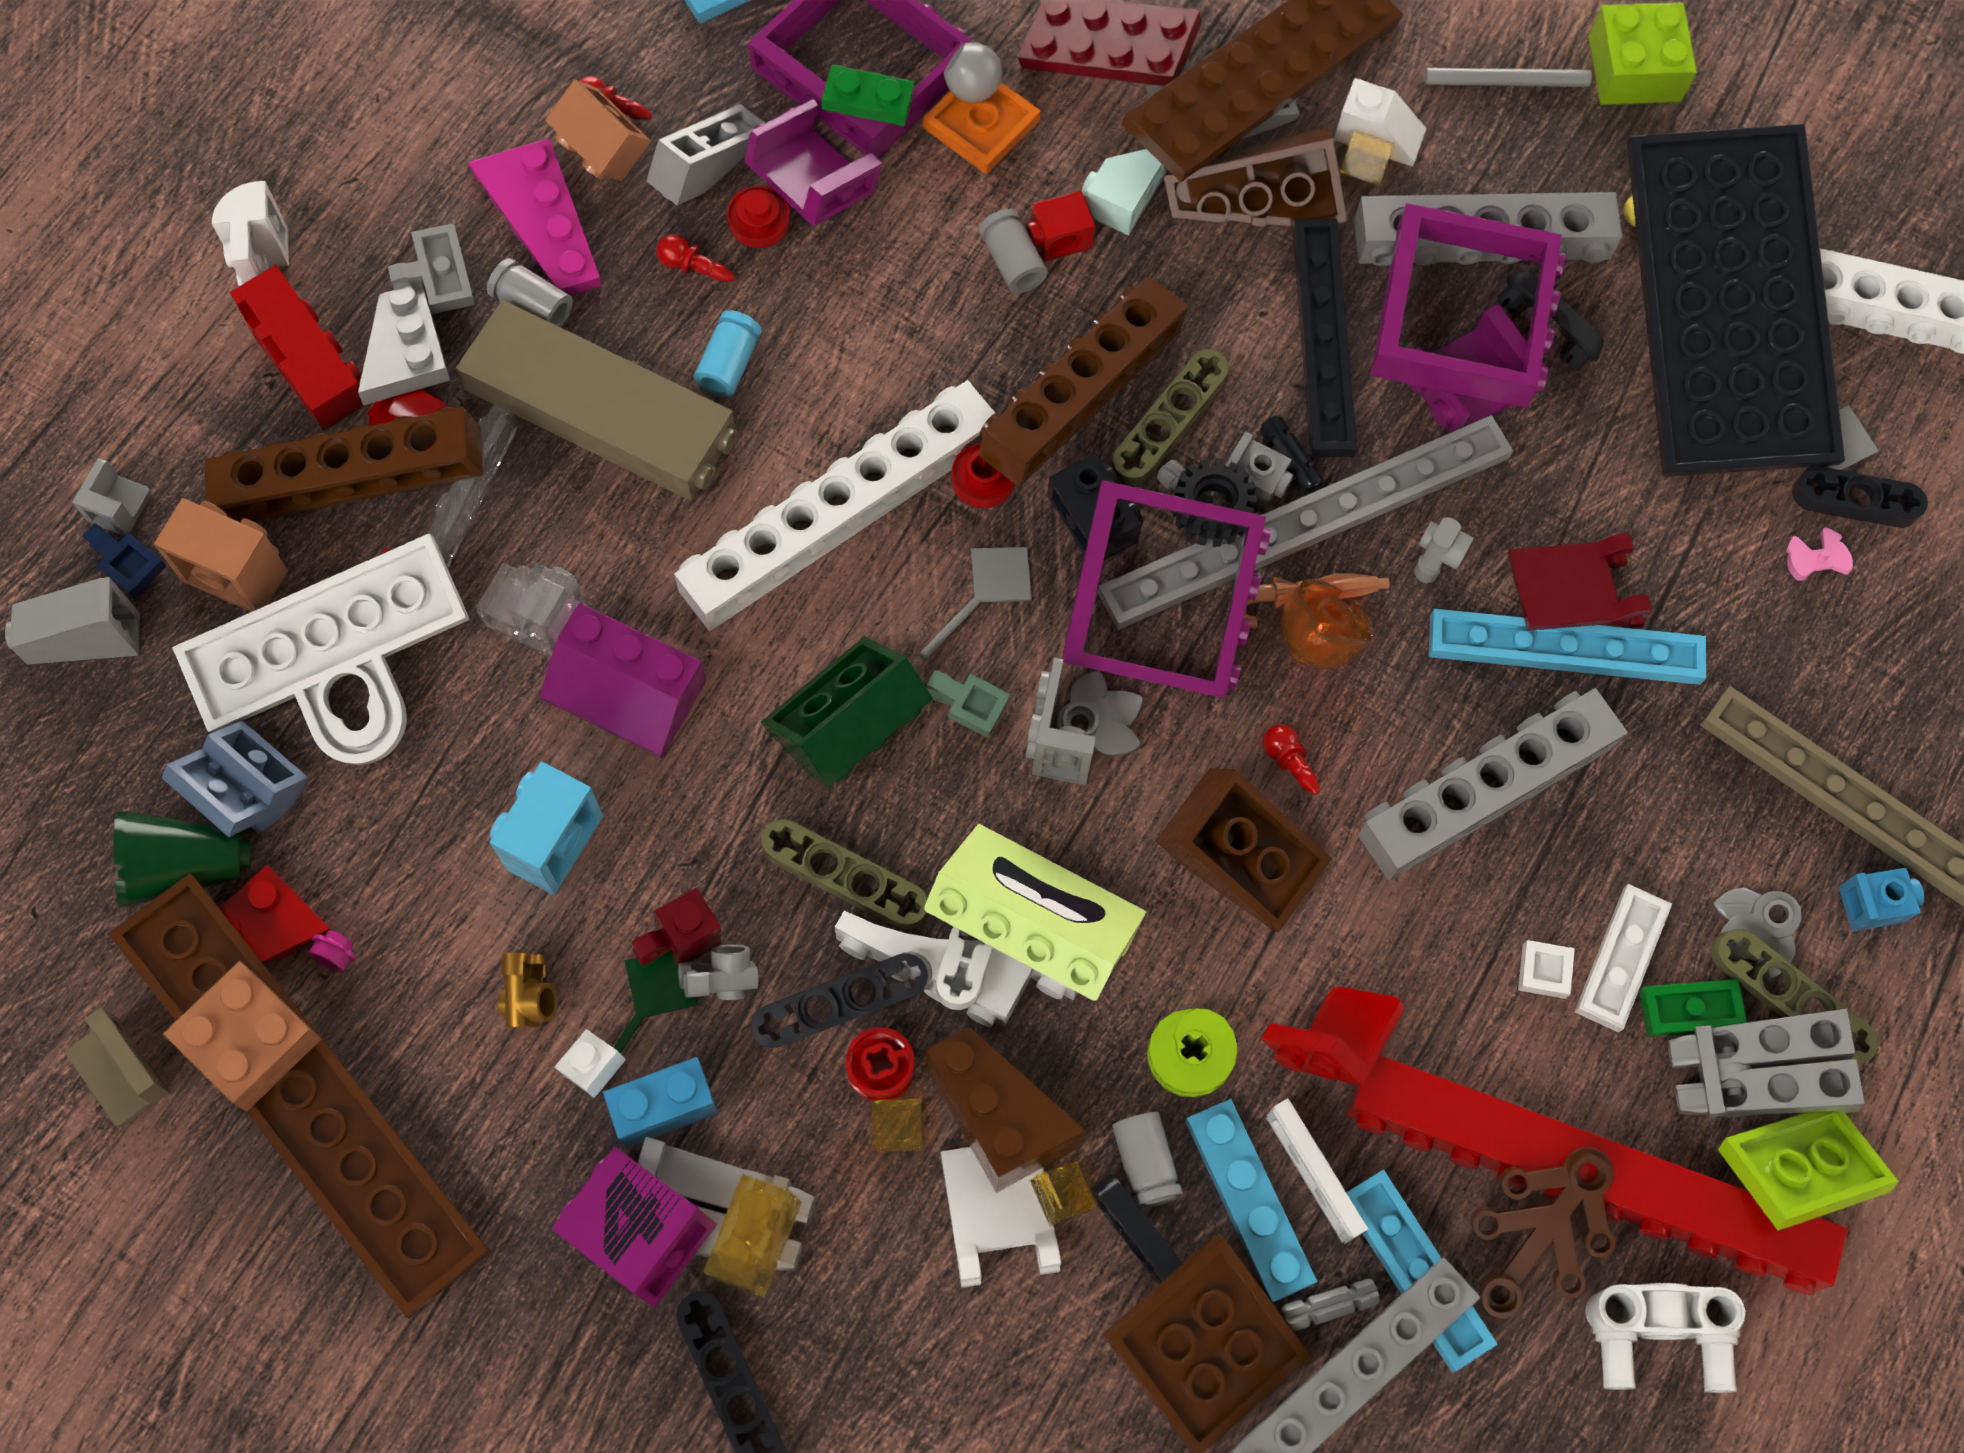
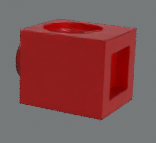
[1026,191,1095,262]

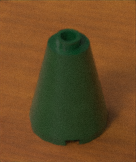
[113,810,251,907]

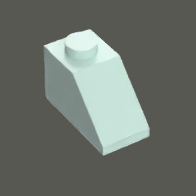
[1082,149,1167,236]

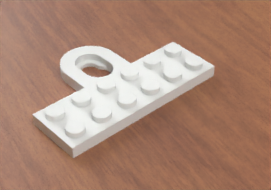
[172,533,470,765]

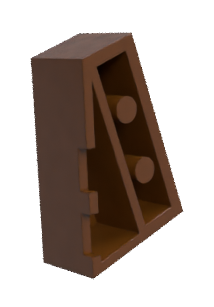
[926,1027,1086,1193]

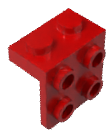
[1261,986,1405,1086]

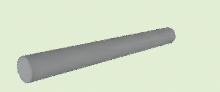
[1424,68,1592,87]

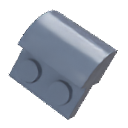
[162,720,308,837]

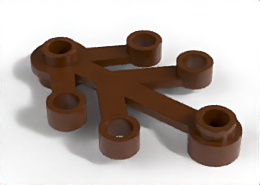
[1470,1147,1616,1318]

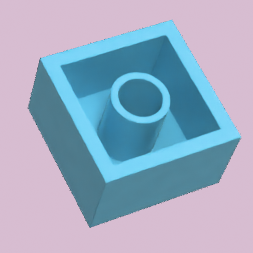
[489,761,604,896]

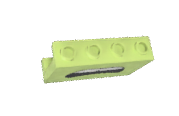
[924,823,1147,1001]

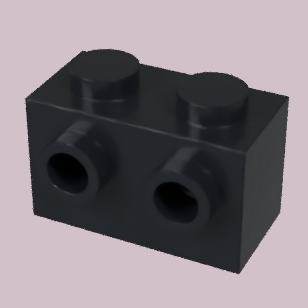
[1047,453,1143,560]

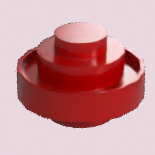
[727,186,791,248]
[951,443,1016,508]

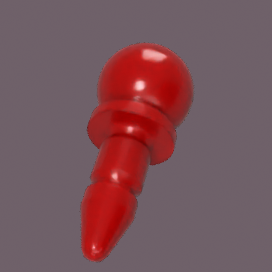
[579,76,652,120]
[656,234,735,282]
[1262,724,1320,795]

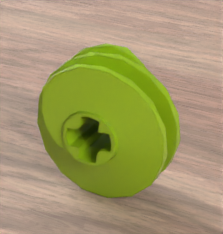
[1147,1008,1238,1097]

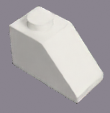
[1334,78,1426,167]

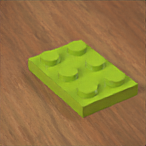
[1718,1111,1899,1231]

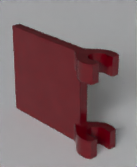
[1507,533,1652,631]

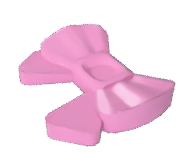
[1786,527,1853,581]

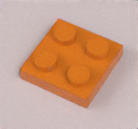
[923,82,1041,175]

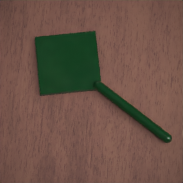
[613,952,698,1054]

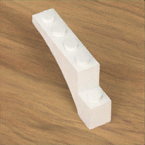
[835,911,1077,1027]

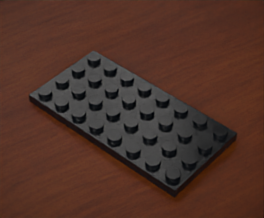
[1627,124,1845,477]

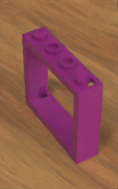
[748,0,974,158]
[1370,203,1566,408]
[1062,480,1271,698]

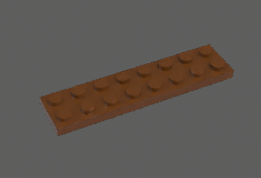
[1121,0,1403,182]

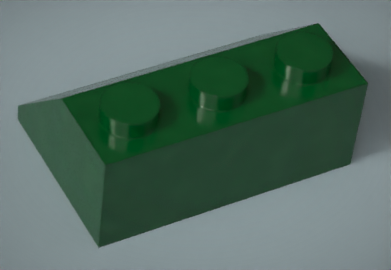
[761,636,933,787]

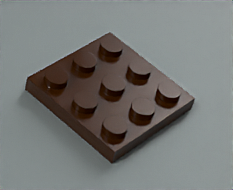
[1102,1235,1311,1453]

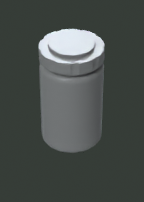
[979,209,1048,294]
[487,258,573,327]
[1112,1112,1183,1208]

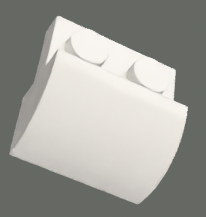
[212,181,289,286]

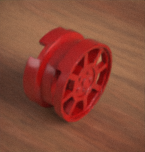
[846,1027,915,1103]

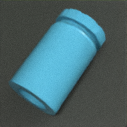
[693,310,762,397]

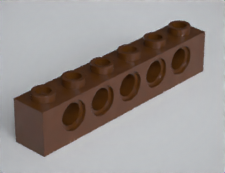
[978,276,1189,487]
[205,407,484,522]

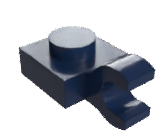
[82,523,167,599]

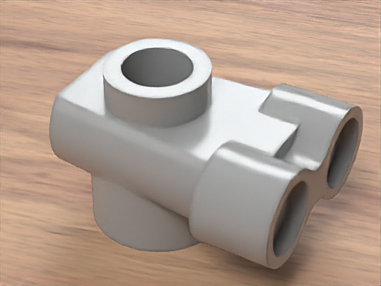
[1414,517,1474,583]
[678,945,758,1000]

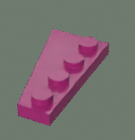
[468,138,602,296]

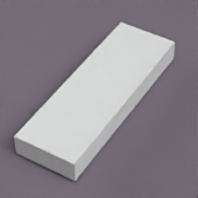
[1574,884,1672,1033]
[1266,1098,1368,1244]

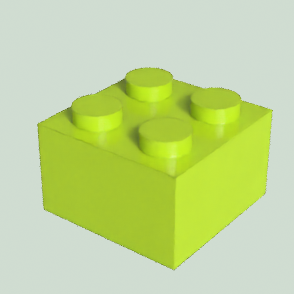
[1588,2,1697,105]

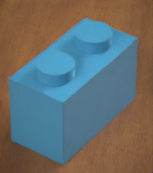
[603,1057,718,1148]

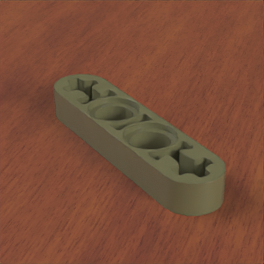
[1112,349,1229,487]
[761,819,928,931]
[1711,929,1878,1064]

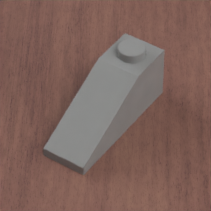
[646,104,763,206]

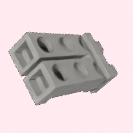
[1668,1009,1865,1122]
[638,1137,816,1274]

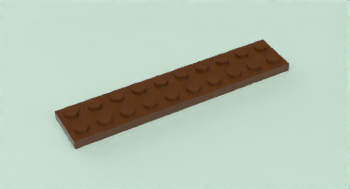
[108,873,491,1318]

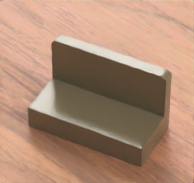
[66,1007,170,1127]

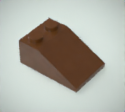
[1156,768,1332,932]

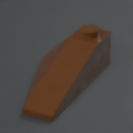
[1163,127,1347,229]

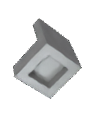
[72,458,152,536]

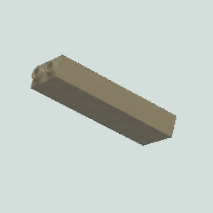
[455,300,738,501]

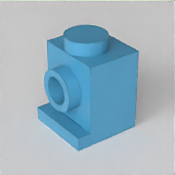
[1838,868,1924,932]

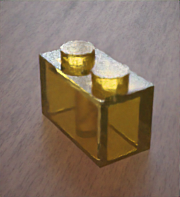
[703,1174,802,1299]

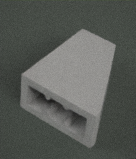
[5,577,140,665]

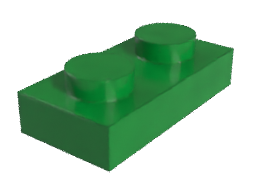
[822,65,915,127]
[1639,979,1747,1038]

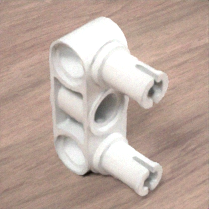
[1585,1283,1745,1393]

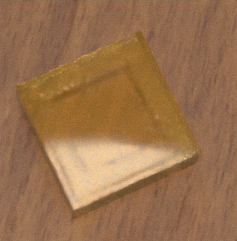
[1340,130,1395,186]
[872,1099,922,1152]
[1030,1161,1097,1226]

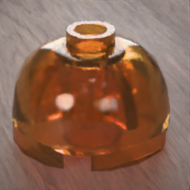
[1279,579,1374,669]

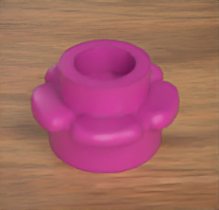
[308,930,356,973]

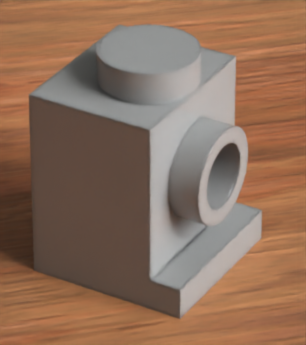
[1224,431,1294,509]

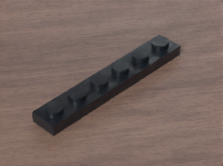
[1292,219,1357,458]

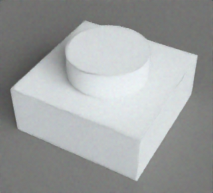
[1518,940,1575,999]
[555,1029,626,1098]

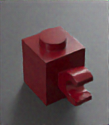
[632,887,721,967]

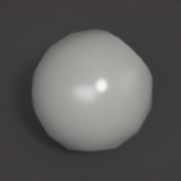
[944,42,1003,103]

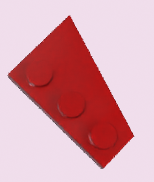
[219,865,332,964]

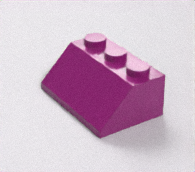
[540,603,706,758]

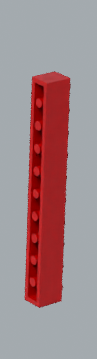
[1345,1055,1848,1295]

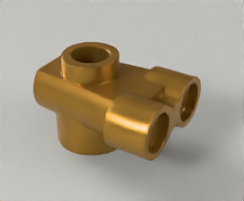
[497,953,558,1028]

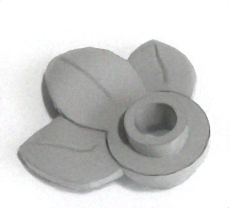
[1057,670,1142,756]
[1713,888,1802,979]

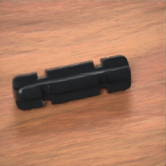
[1260,415,1324,495]

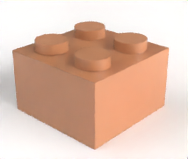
[154,498,288,612]
[163,961,321,1111]

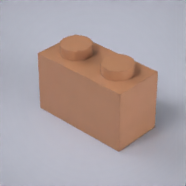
[545,79,651,181]

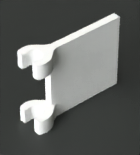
[941,1147,1061,1288]

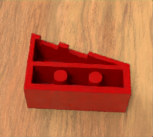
[229,265,364,431]

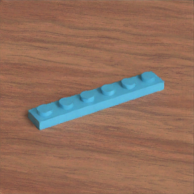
[1429,609,1706,685]

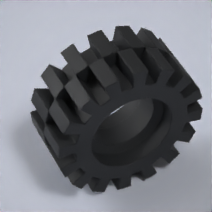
[1172,458,1257,547]

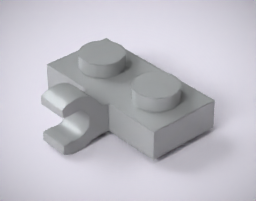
[388,223,475,314]

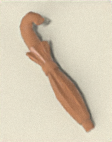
[1244,573,1390,628]

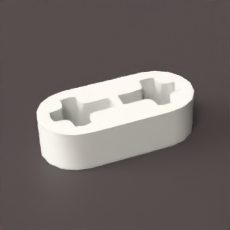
[936,927,993,1010]

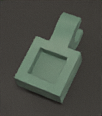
[926,670,1011,738]

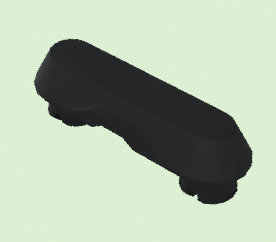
[1497,270,1604,371]

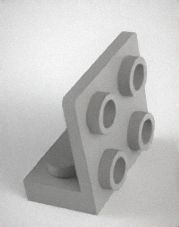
[1025,658,1096,786]

